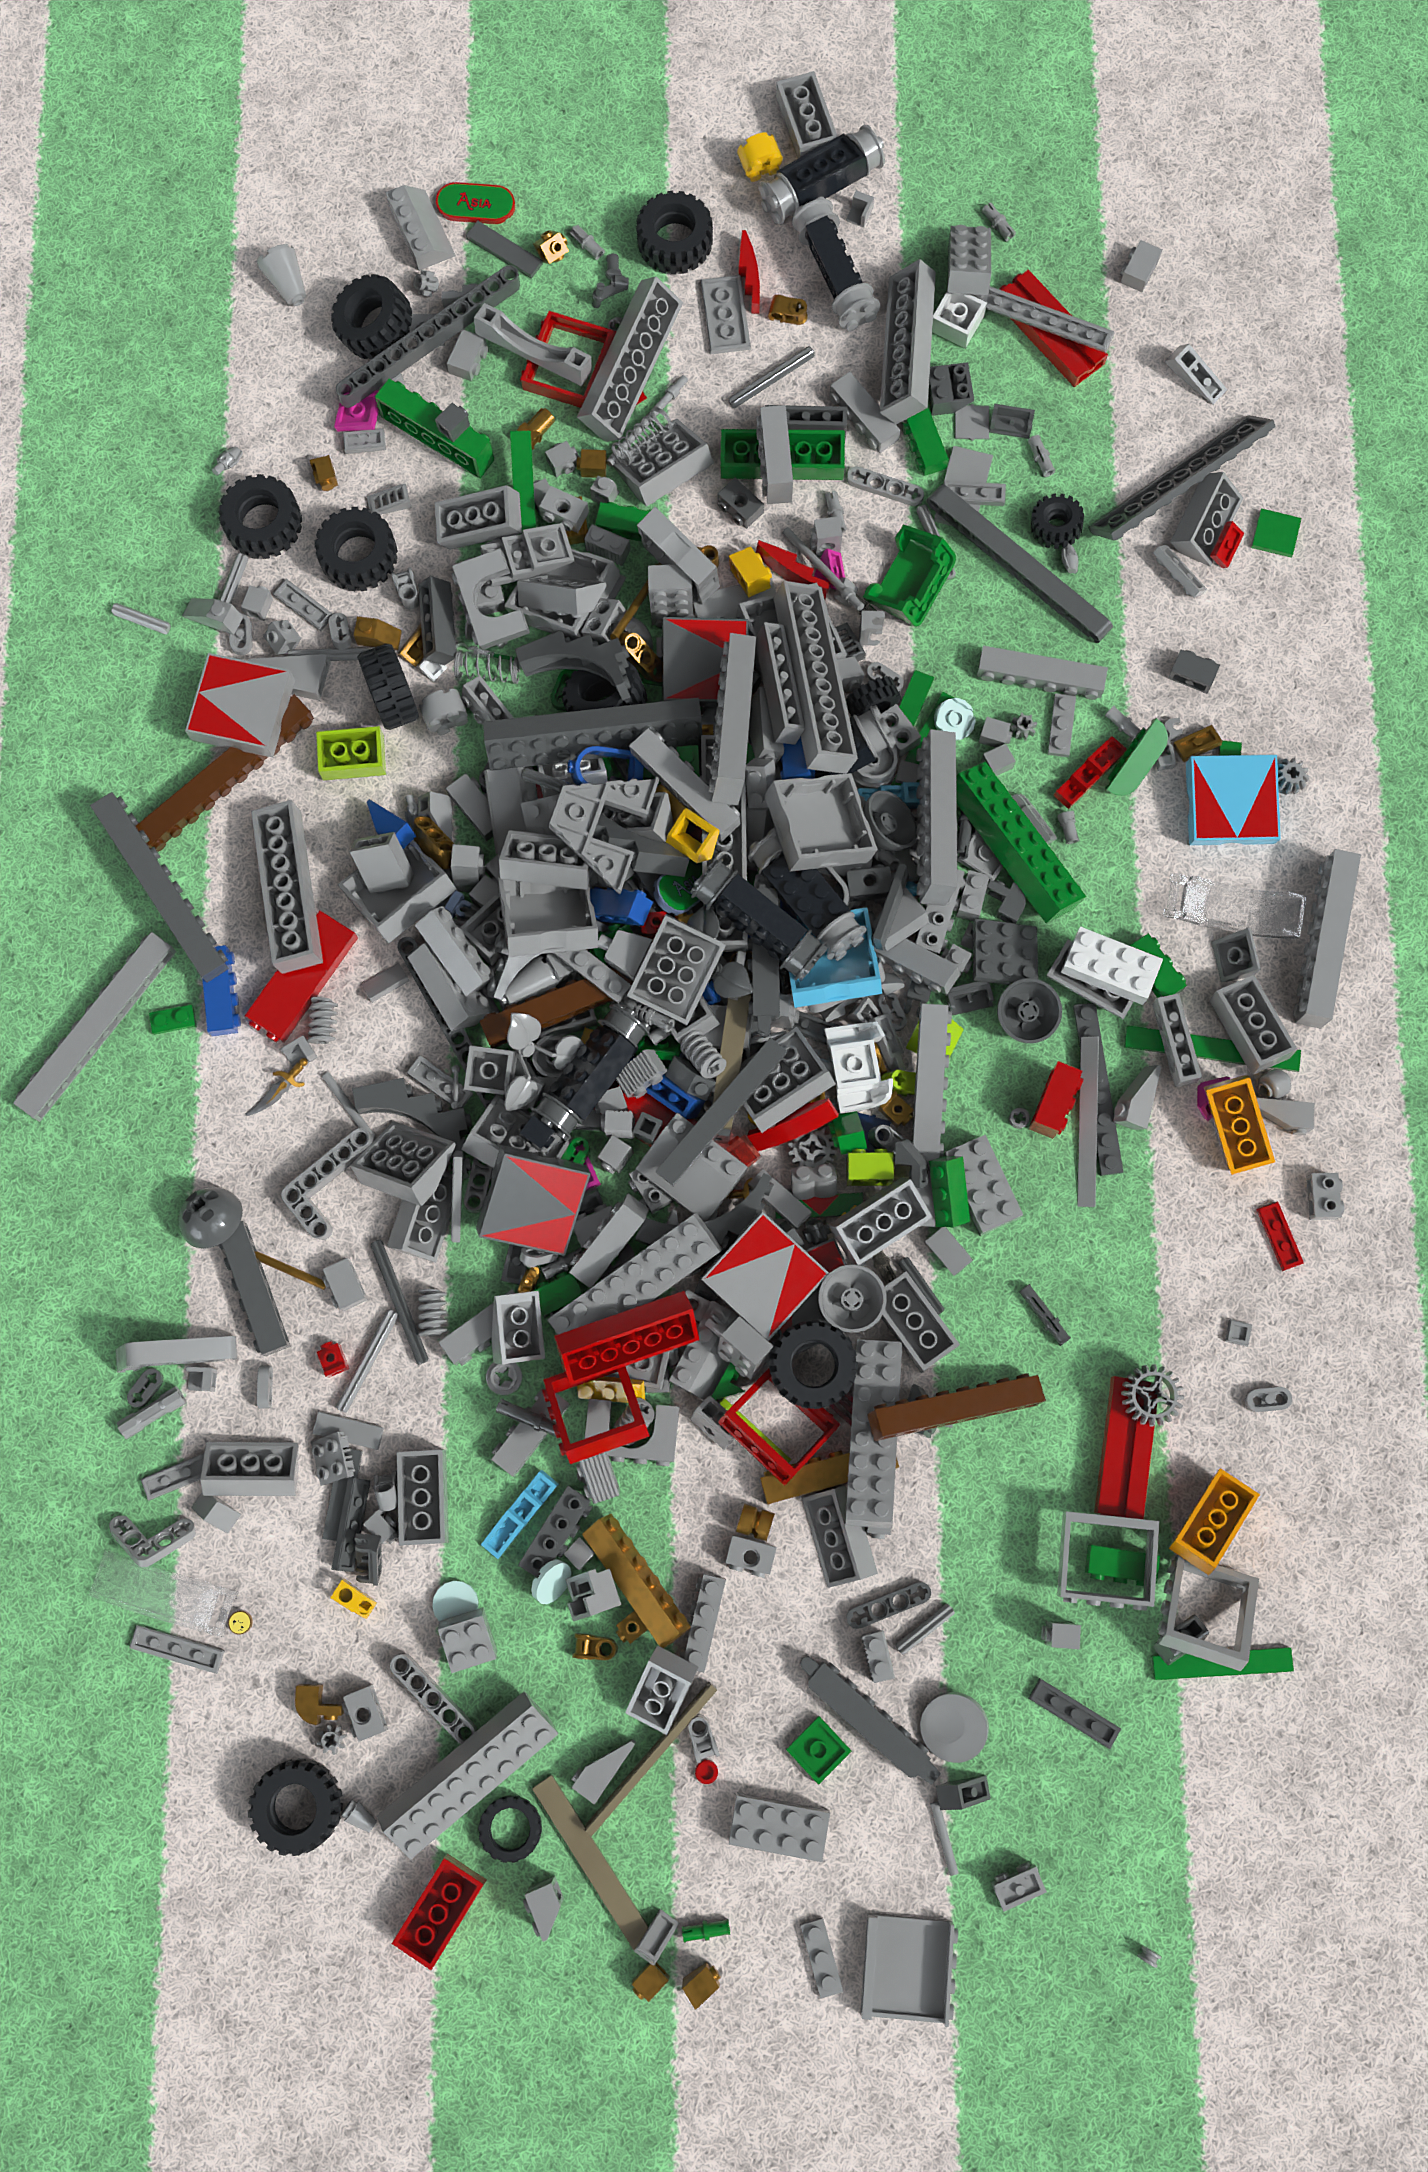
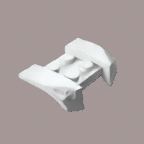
[824,1022,893,1113]

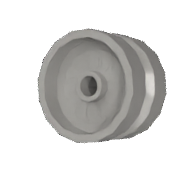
[852,746,898,789]

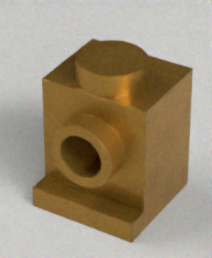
[309,455,338,491]
[878,1091,913,1128]
[616,1610,648,1644]

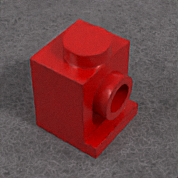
[640,911,666,939]
[317,1341,350,1378]

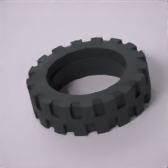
[478,1795,542,1863]

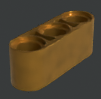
[619,632,663,682]
[413,816,454,869]

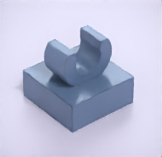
[444,890,471,919]

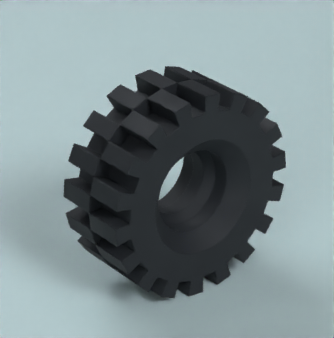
[1031,493,1084,549]
[845,676,901,717]

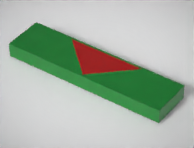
[775,1192,863,1219]

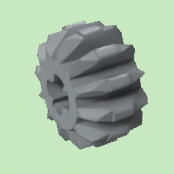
[1277,758,1310,795]

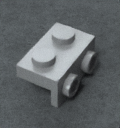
[991,1862,1047,1912]

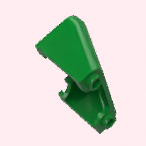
[863,524,956,627]

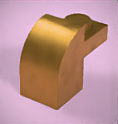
[295,1684,344,1725]

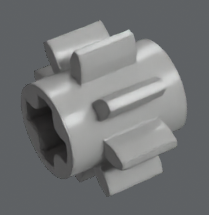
[414,269,439,297]
[1010,713,1037,741]
[317,1724,347,1755]

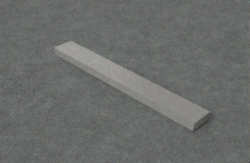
[970,286,1115,353]

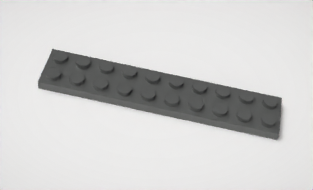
[1088,415,1276,541]

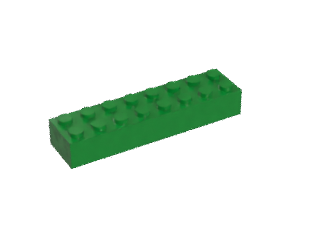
[956,762,1087,924]

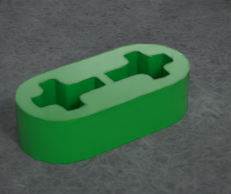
[561,1137,590,1164]

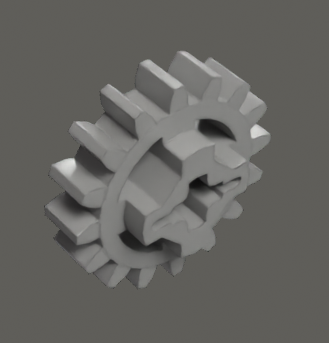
[788,1128,836,1168]

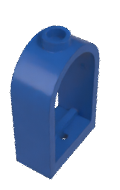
[567,746,644,786]

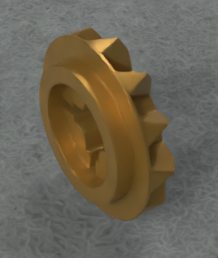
[518,1267,540,1293]

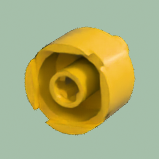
[737,132,783,182]

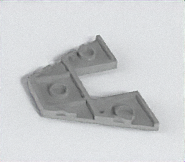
[549,777,660,894]

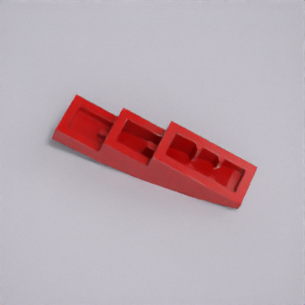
[739,230,760,314]
[756,540,830,600]
[1053,736,1127,809]
[747,1098,839,1152]

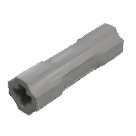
[117,1386,187,1439]

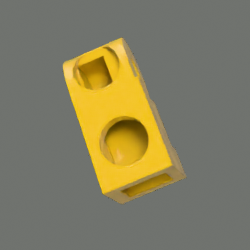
[330,1578,377,1619]

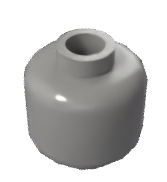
[1257,1069,1291,1100]

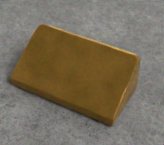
[397,623,424,667]

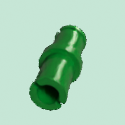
[681,1919,731,1943]

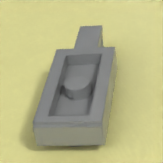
[869,1013,906,1073]

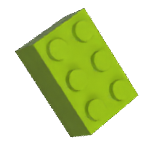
[316,726,386,781]

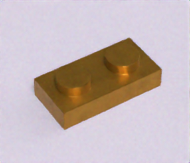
[1173,725,1222,762]

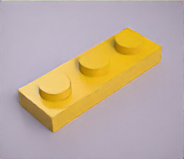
[577,1376,645,1403]

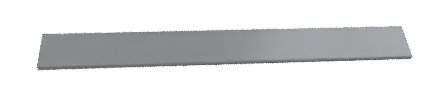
[1078,1036,1099,1207]

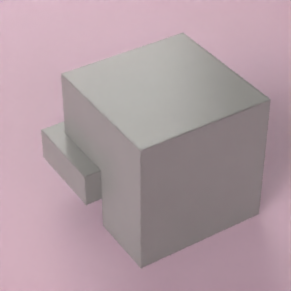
[566,1569,621,1622]

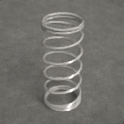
[612,407,672,466]
[454,651,521,684]

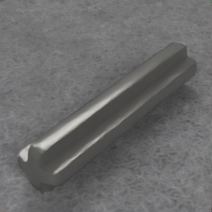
[898,1257,944,1315]

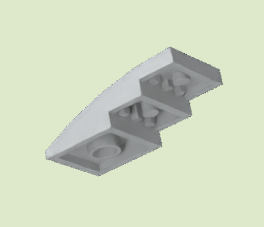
[480,523,574,587]

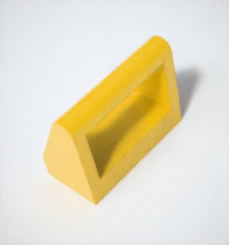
[666,808,719,863]

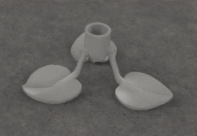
[504,1013,584,1111]

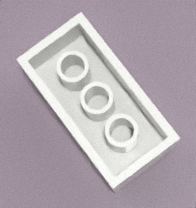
[1061,927,1163,1005]

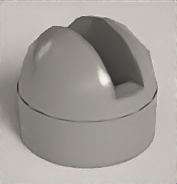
[608,317,623,331]

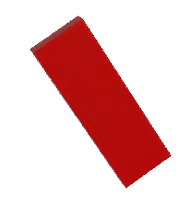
[1256,1201,1304,1271]

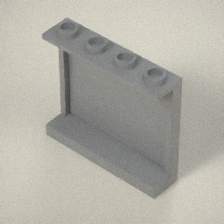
[861,1913,958,2027]

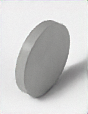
[920,1692,989,1763]

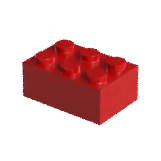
[1029,1061,1084,1139]

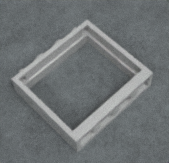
[1057,1511,1159,1611]
[1157,1555,1259,1671]

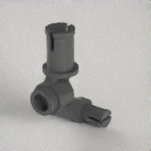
[592,253,629,308]

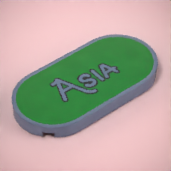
[653,859,703,915]

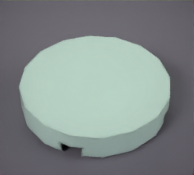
[934,698,976,741]
[531,1559,571,1604]
[432,1581,479,1621]

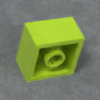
[846,1149,894,1186]

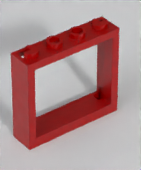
[520,311,617,408]
[542,1366,649,1464]
[718,1368,841,1486]

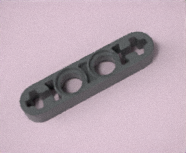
[846,1582,931,1629]

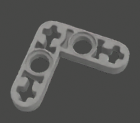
[109,1515,196,1567]

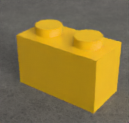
[729,546,772,598]

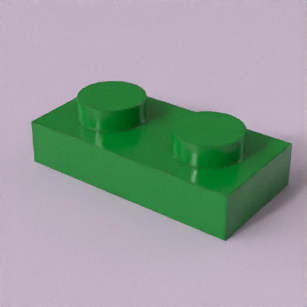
[149,1005,197,1035]

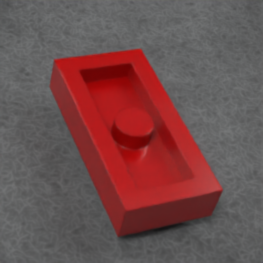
[1210,521,1244,568]

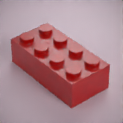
[391,1854,487,1970]

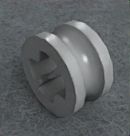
[1009,1108,1030,1129]
[1137,1945,1162,1968]

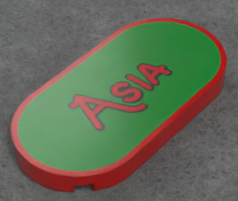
[436,182,515,224]

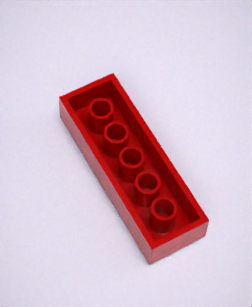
[554,1291,699,1385]

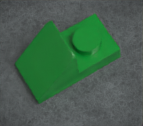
[712,1362,746,1401]

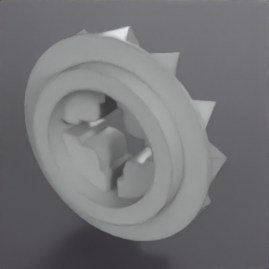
[486,1362,522,1395]

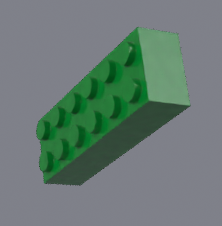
[375,378,494,479]
[721,429,845,480]

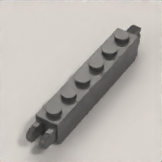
[748,875,780,1038]
[800,1656,941,1784]

